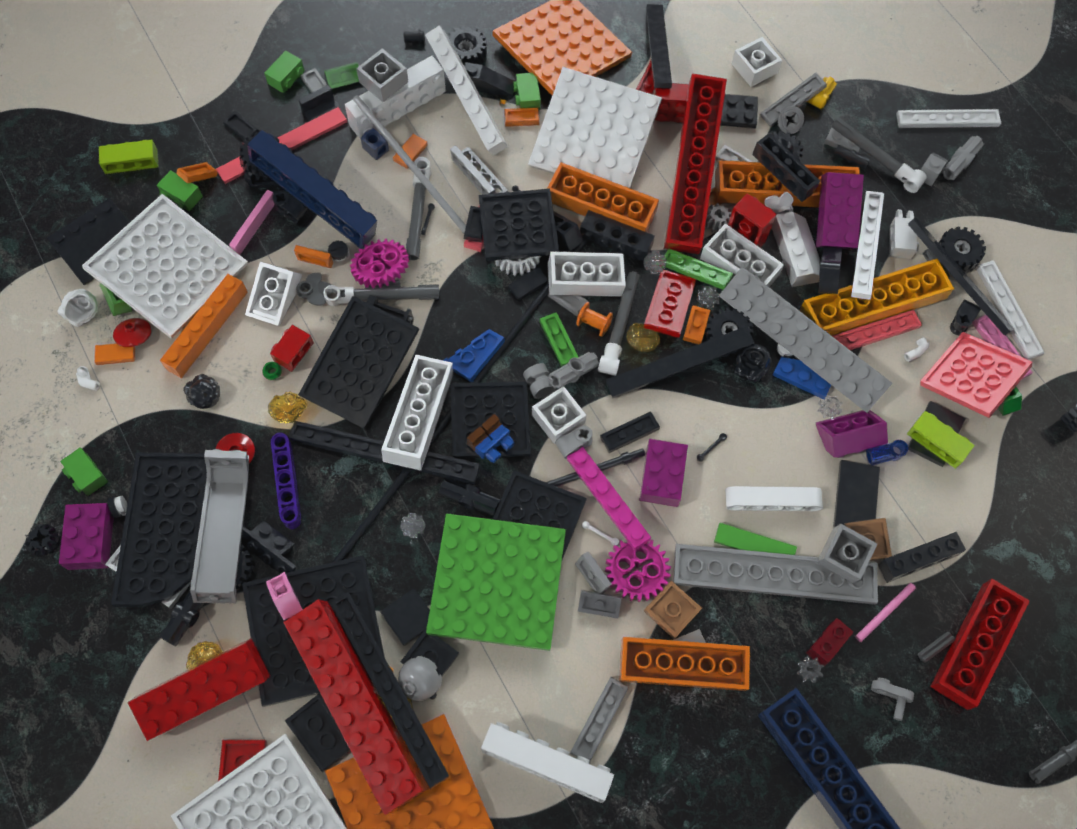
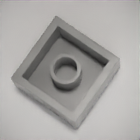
[356,48,409,102]
[817,524,877,583]

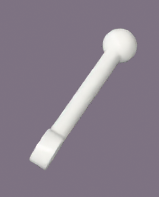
[582,521,619,546]

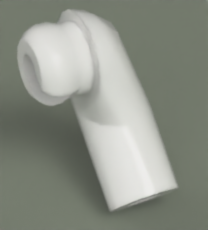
[904,337,929,362]
[76,366,100,391]

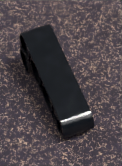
[819,247,842,294]

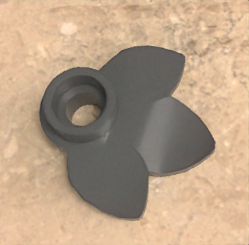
[296,273,331,306]

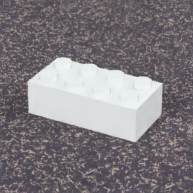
[700,224,784,287]
[548,252,626,296]

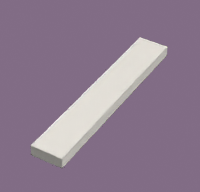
[896,109,1001,128]
[976,260,1045,360]

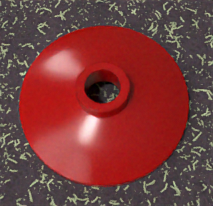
[113,318,151,347]
[216,433,255,463]

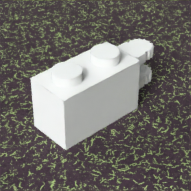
[889,209,919,259]

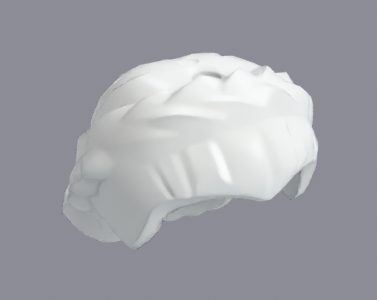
[58,289,98,327]

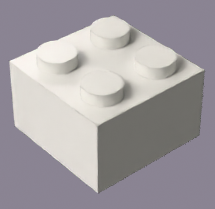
[732,37,782,87]
[532,386,586,444]

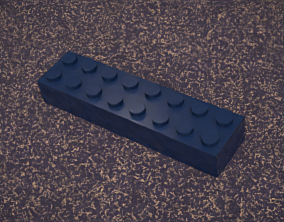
[247,130,377,249]
[758,688,900,829]

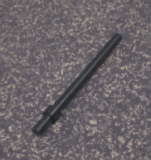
[546,448,645,486]

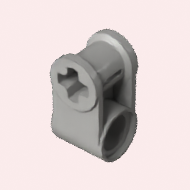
[555,426,593,459]

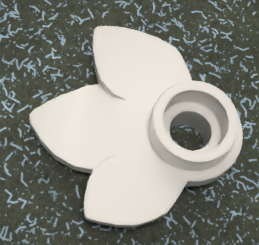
[764,192,794,215]

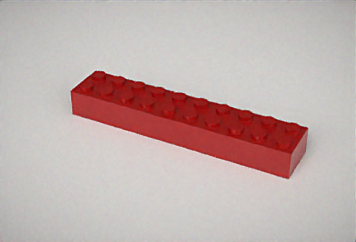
[663,73,727,254]
[283,599,430,815]

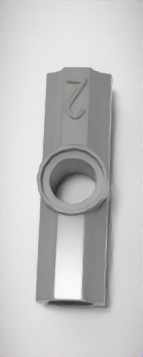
[942,136,984,180]
[548,352,599,388]

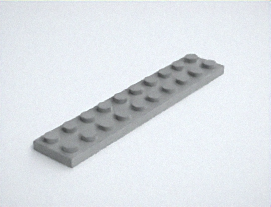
[719,267,892,413]
[673,544,878,605]

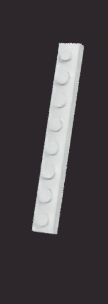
[851,191,884,300]

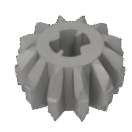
[705,203,732,233]

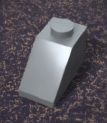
[921,153,948,186]

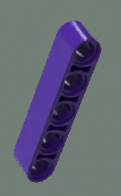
[271,433,301,529]

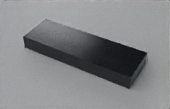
[600,411,660,453]

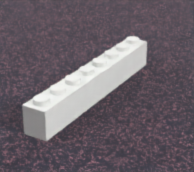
[425,26,508,156]

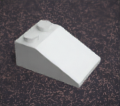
[245,262,302,326]

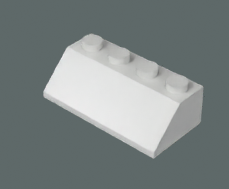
[772,212,821,287]

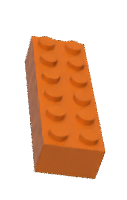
[547,162,659,232]
[619,637,750,691]

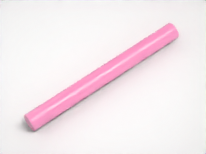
[855,583,916,642]

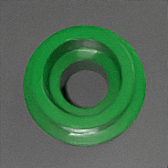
[262,362,282,380]

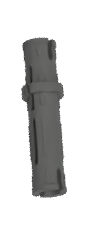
[1029,740,1077,784]

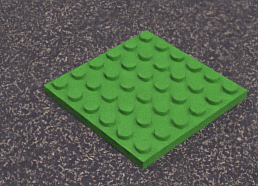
[426,514,566,651]

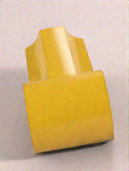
[807,76,837,110]

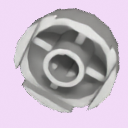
[398,656,442,701]

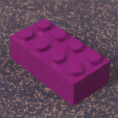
[816,172,864,250]

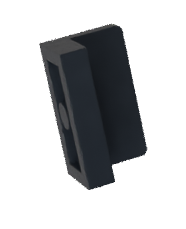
[298,84,340,121]

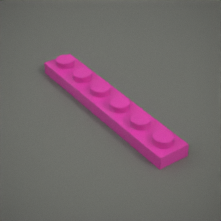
[567,447,651,551]

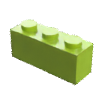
[99,140,158,174]
[907,411,975,469]

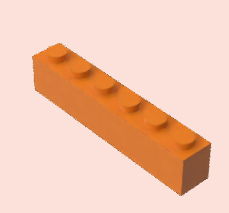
[160,274,248,379]

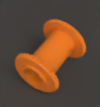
[576,302,613,337]

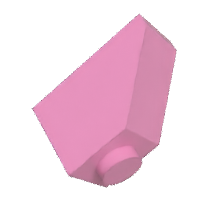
[266,572,303,620]

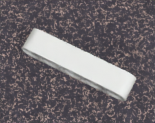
[725,486,823,511]

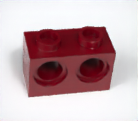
[806,618,853,667]

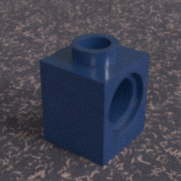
[360,128,389,161]

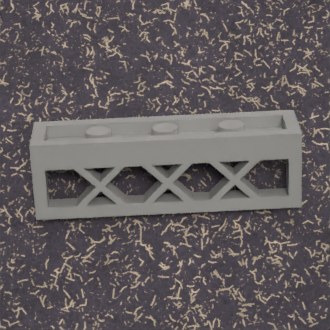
[450,145,508,195]

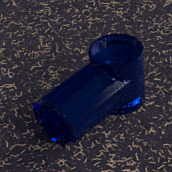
[866,440,908,466]

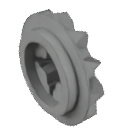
[777,106,804,134]

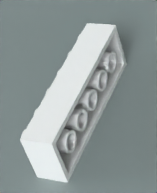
[345,56,446,140]
[381,355,453,470]
[481,722,614,803]

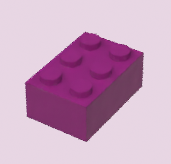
[639,439,688,507]
[59,503,114,570]

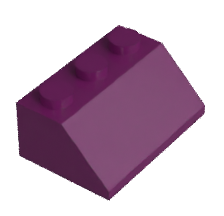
[816,410,888,458]

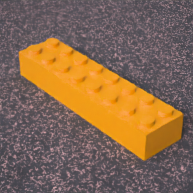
[799,259,954,336]

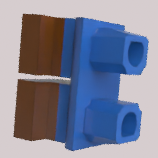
[467,414,514,463]

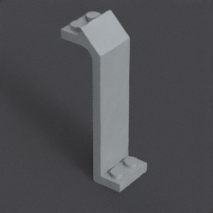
[190,449,249,604]

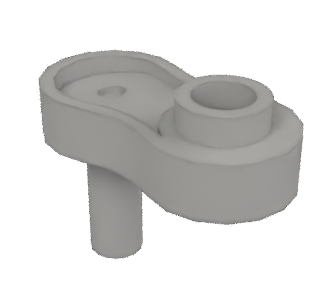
[871,678,914,721]

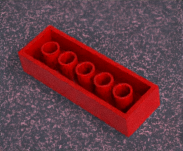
[930,579,1029,710]
[127,638,270,741]

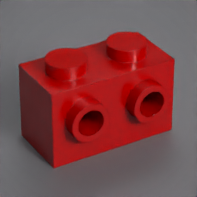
[270,324,314,372]

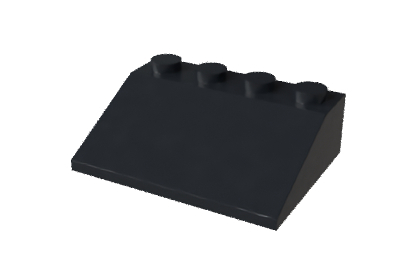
[47,198,129,285]

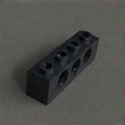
[752,133,820,202]
[580,210,655,262]
[878,532,966,583]

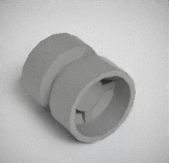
[523,363,556,399]

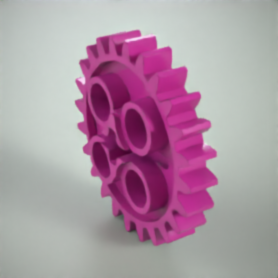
[350,239,410,289]
[605,540,671,602]

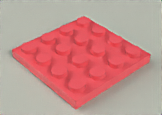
[920,332,1032,418]

